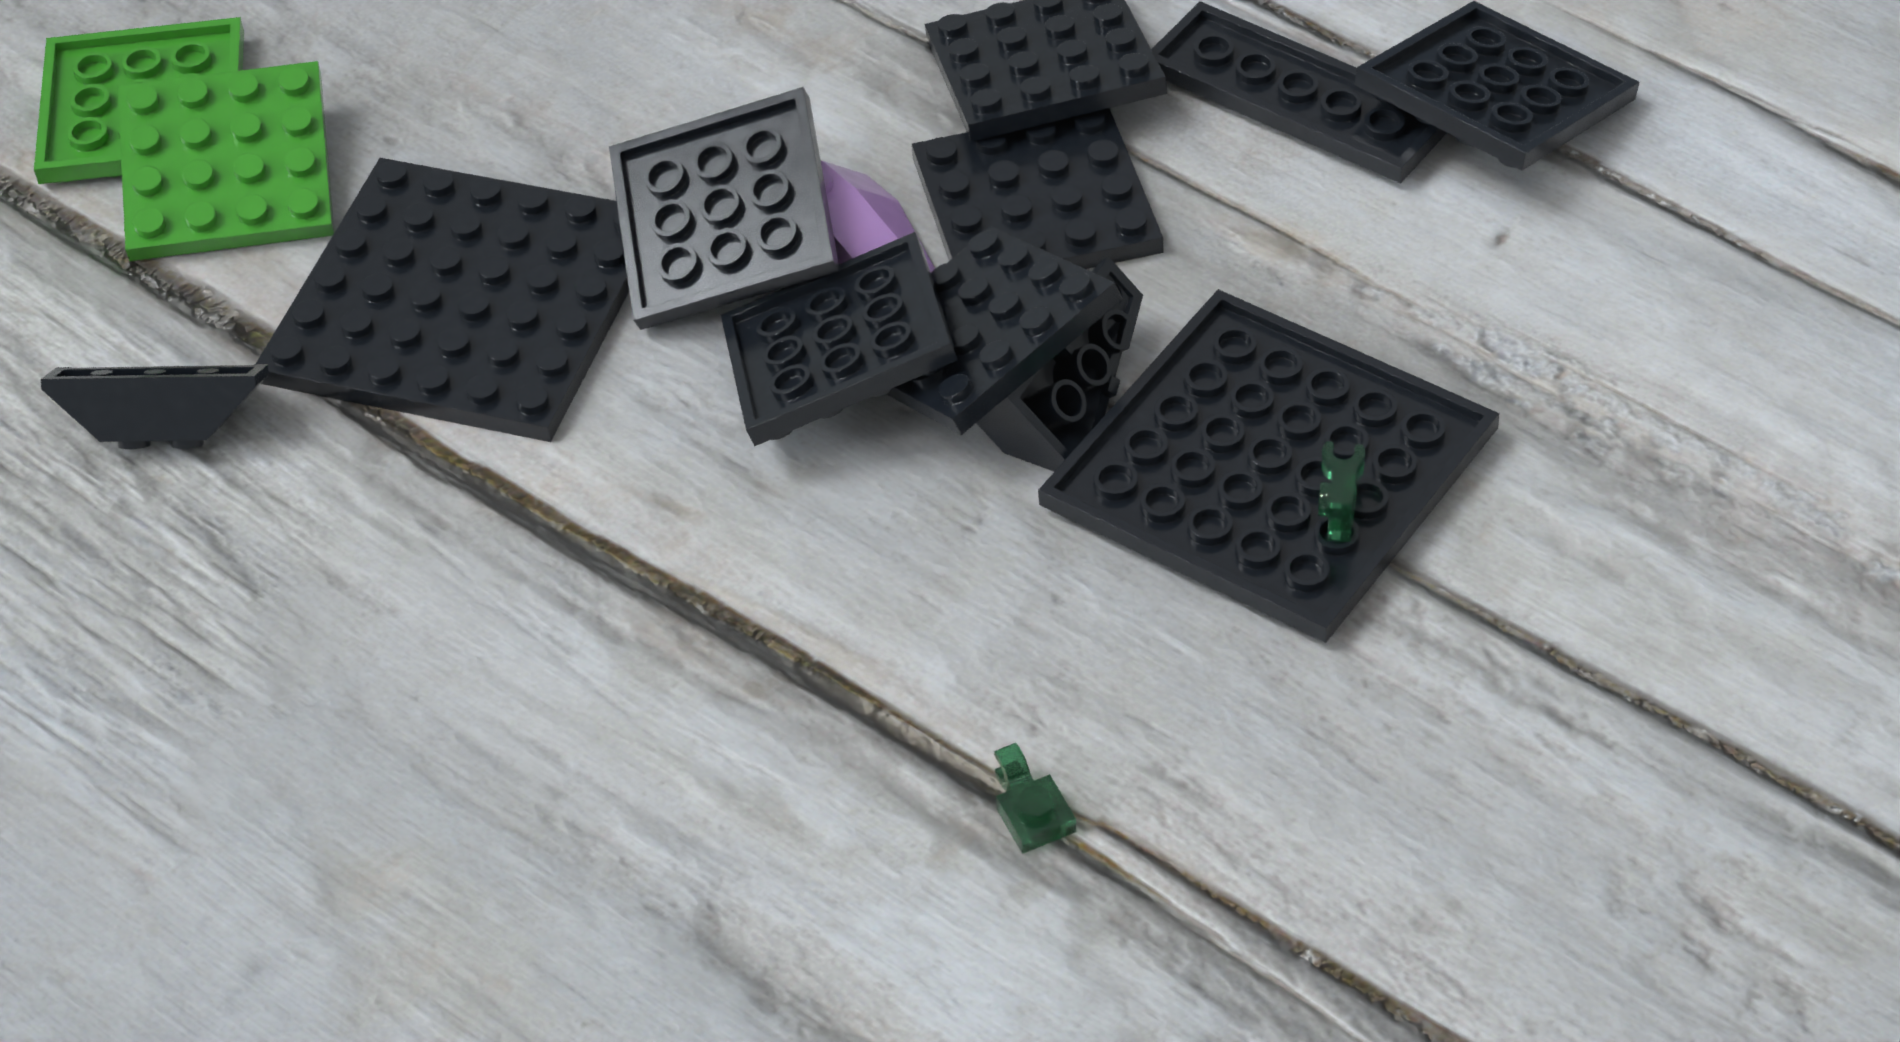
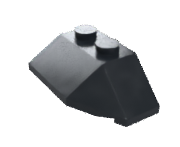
[40,364,269,449]

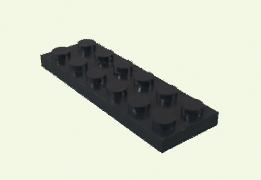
[1151,1,1447,184]

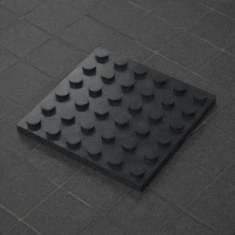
[256,158,629,442]
[1038,289,1499,643]

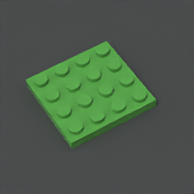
[34,17,244,184]
[118,61,334,261]

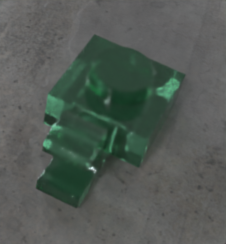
[1318,441,1365,542]
[994,743,1076,854]

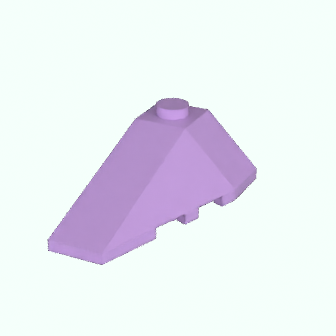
[821,161,935,273]

